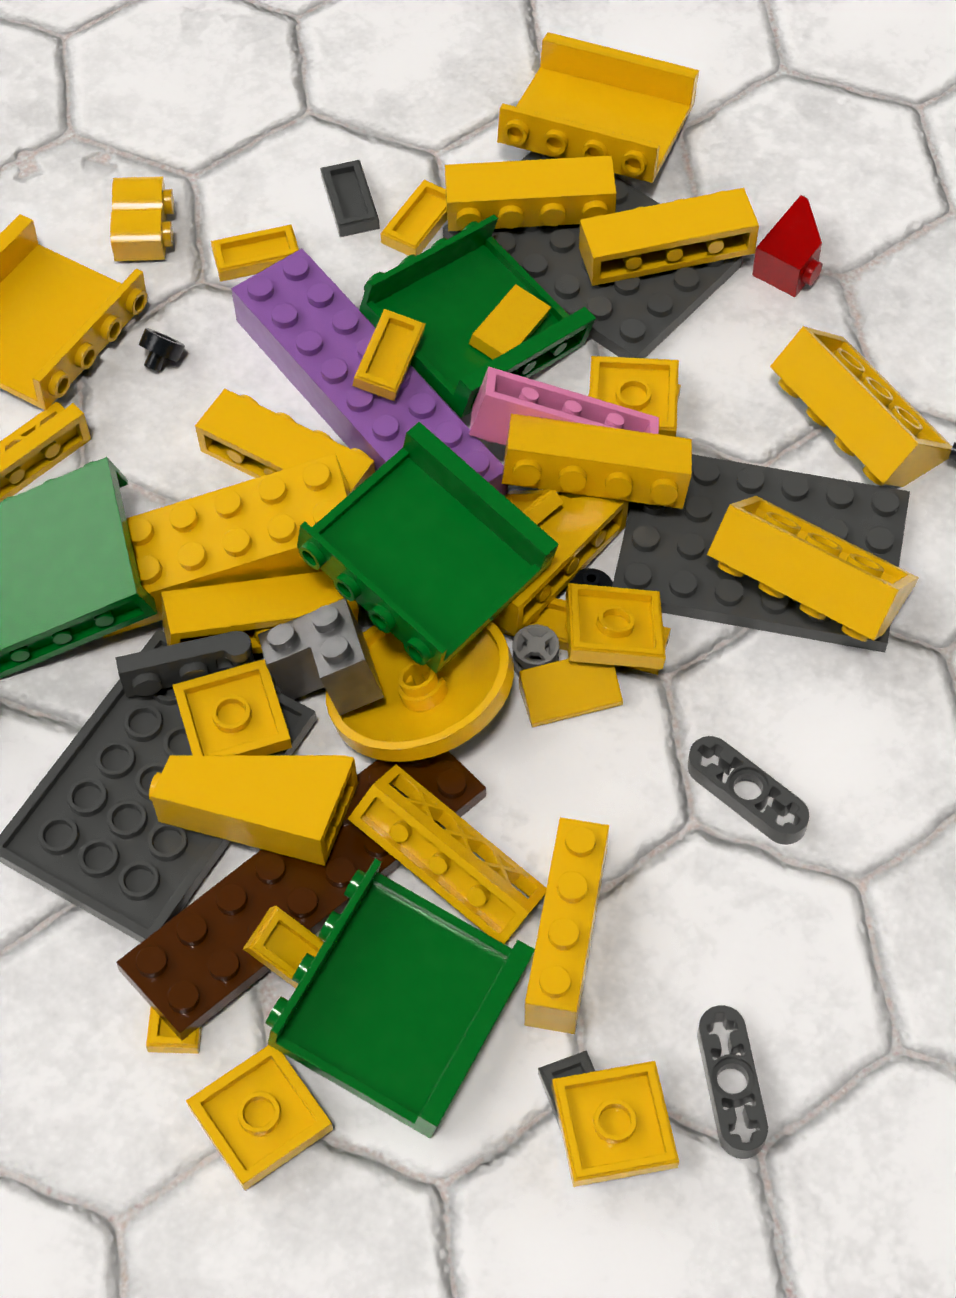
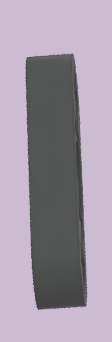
[688,736,809,845]
[697,1005,768,1159]

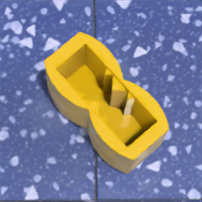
[110,176,174,261]

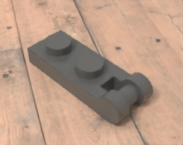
[115,631,255,697]

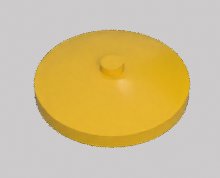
[326,621,514,762]

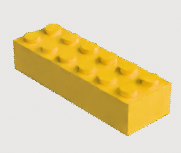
[102,453,350,638]

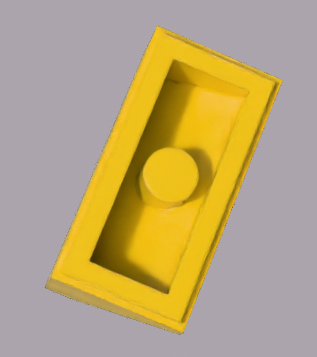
[519,658,623,727]

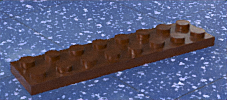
[116,751,486,1041]

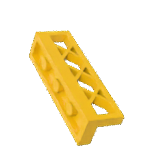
[0,401,91,502]
[348,764,546,944]

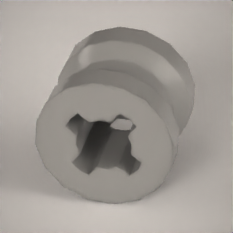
[512,624,559,677]

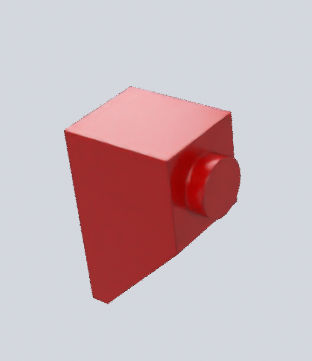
[752,195,823,297]

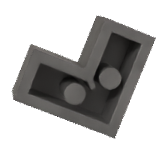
[258,598,384,716]

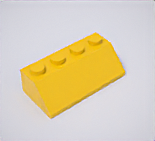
[770,326,952,487]
[707,496,919,641]

